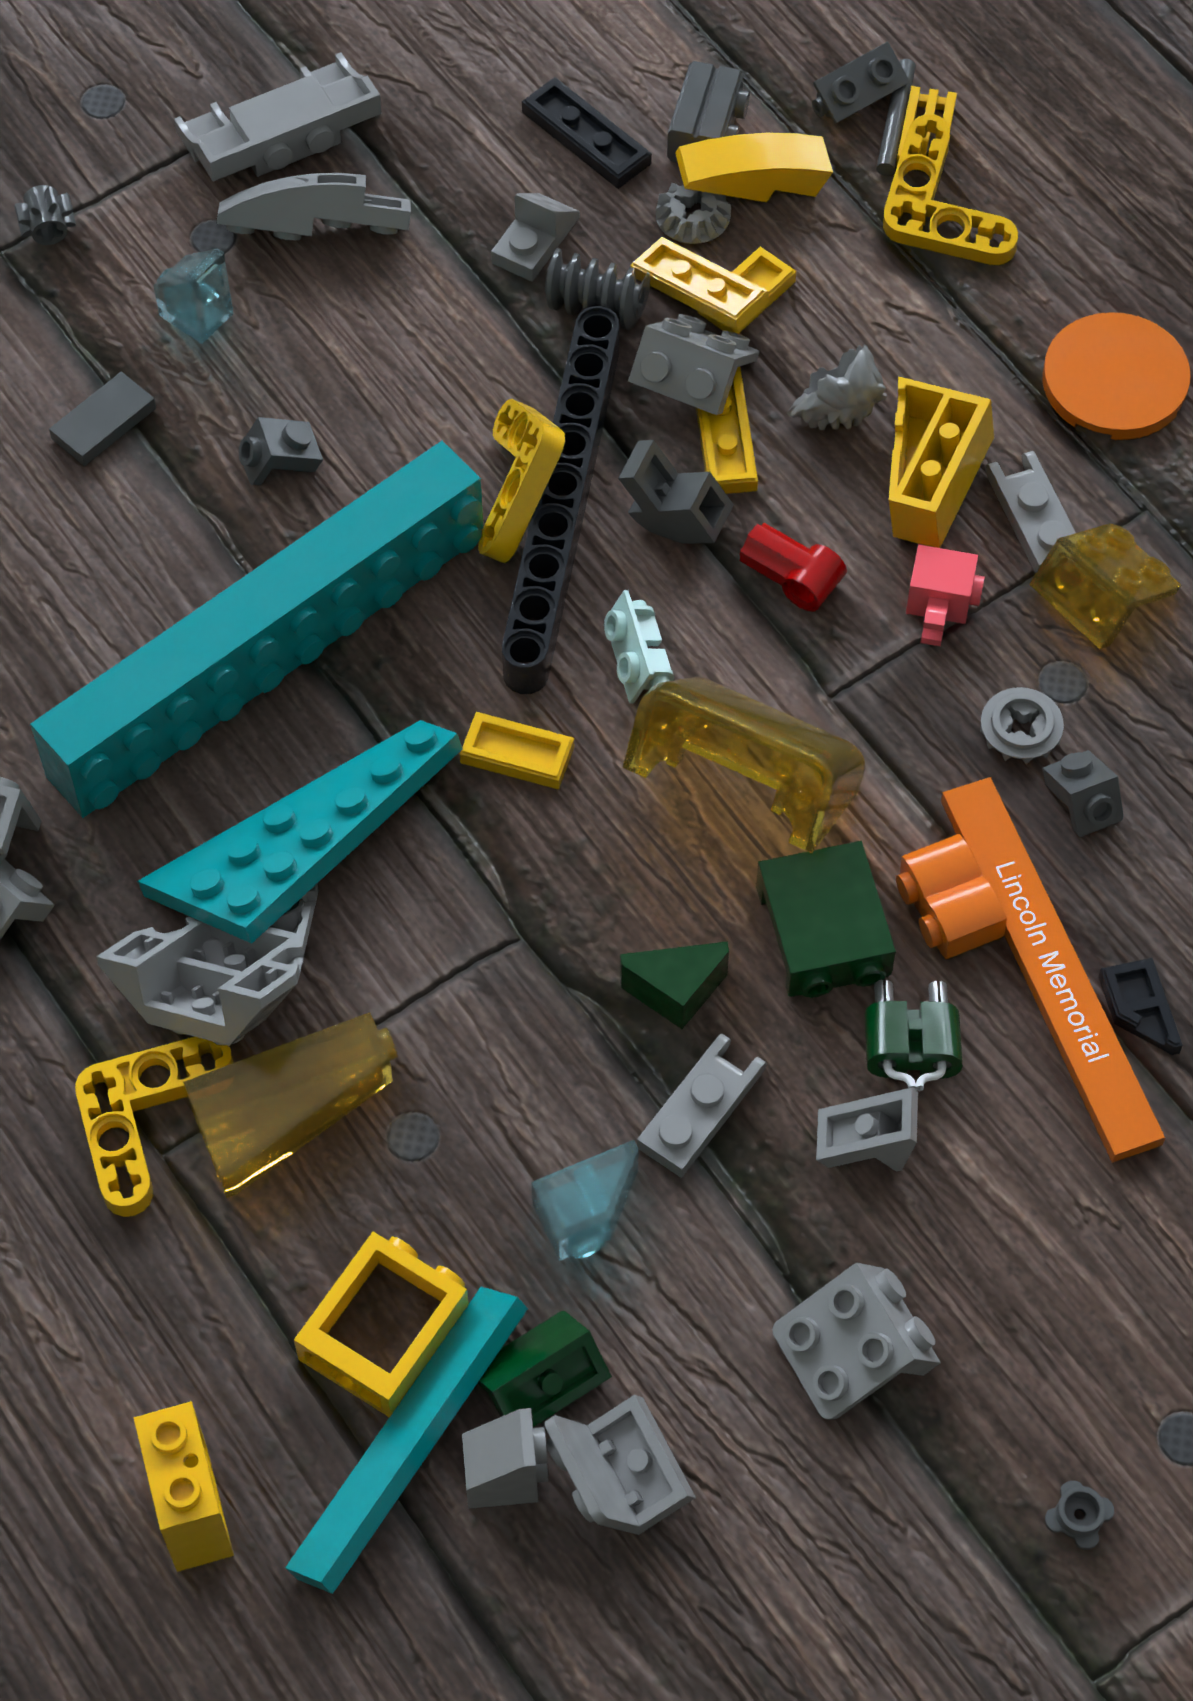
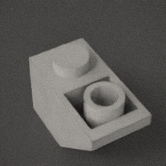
[462,1408,548,1509]

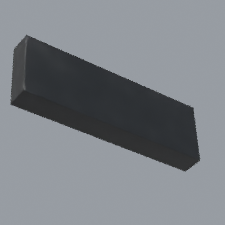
[522,77,652,189]

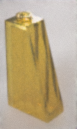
[183,1012,398,1198]

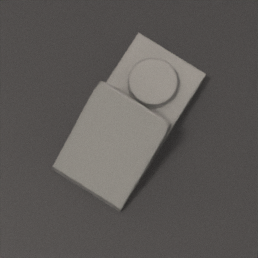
[491,193,580,282]
[816,1087,918,1171]

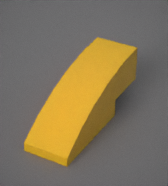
[675,133,833,202]

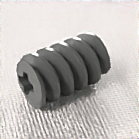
[545,248,651,330]

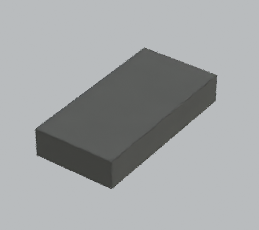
[49,372,156,466]

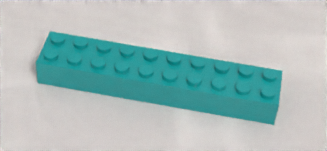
[30,441,484,818]

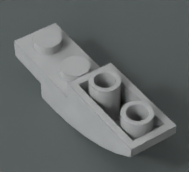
[217,173,411,240]

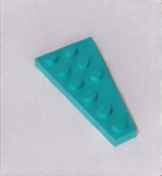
[137,720,463,944]

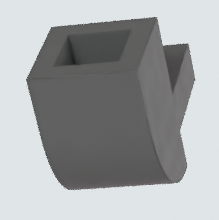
[618,440,734,544]

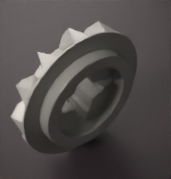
[656,183,731,244]
[980,687,1064,765]

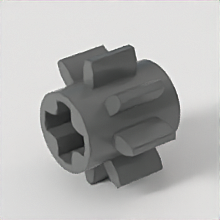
[14,185,76,245]

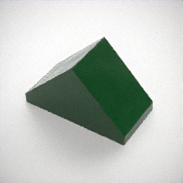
[620,941,729,1029]

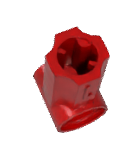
[739,523,847,612]

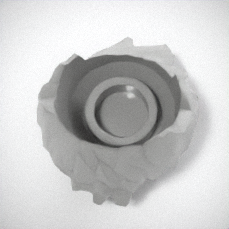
[787,345,887,430]

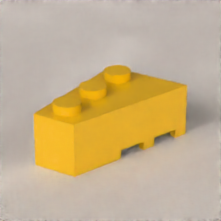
[888,377,994,548]

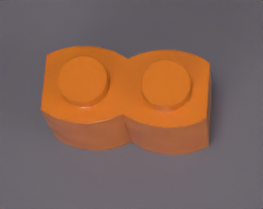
[896,834,1007,960]

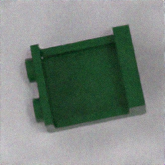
[756,840,896,998]

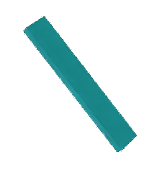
[285,1287,528,1594]

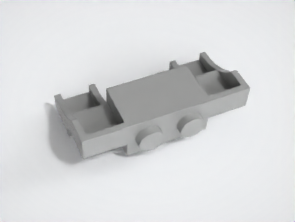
[174,52,382,181]

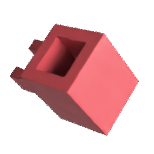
[906,544,985,647]

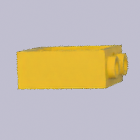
[294,1231,469,1418]
[133,1401,234,1572]

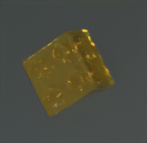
[1029,523,1181,649]

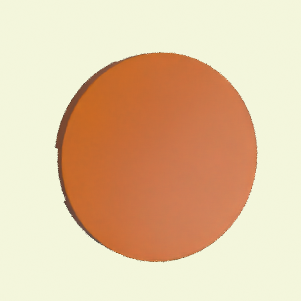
[1042,312,1190,440]

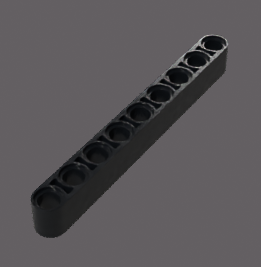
[502,306,619,694]

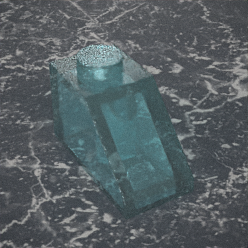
[153,248,234,344]
[531,1140,639,1261]

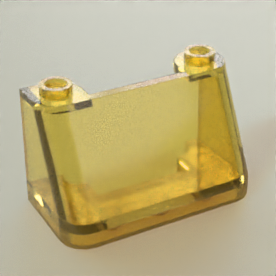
[622,677,865,853]

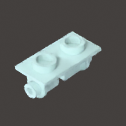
[604,590,674,703]

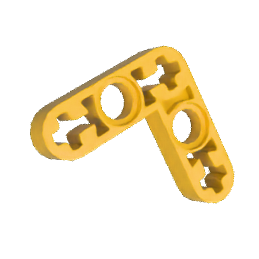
[883,114,1018,265]
[478,399,565,563]
[75,1037,234,1217]

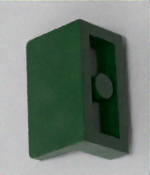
[477,1311,612,1427]

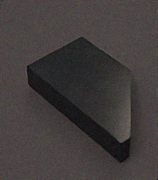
[1098,958,1183,1055]

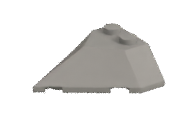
[96,884,319,1046]

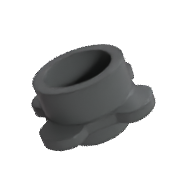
[1045,1481,1114,1550]

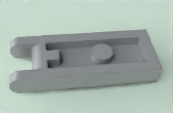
[985,451,1085,576]
[637,1033,767,1178]

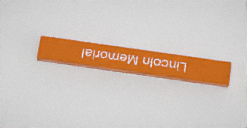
[941,777,1165,1163]

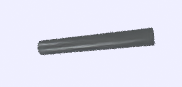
[876,59,916,176]

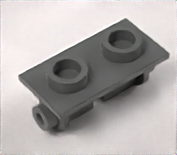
[812,41,910,124]

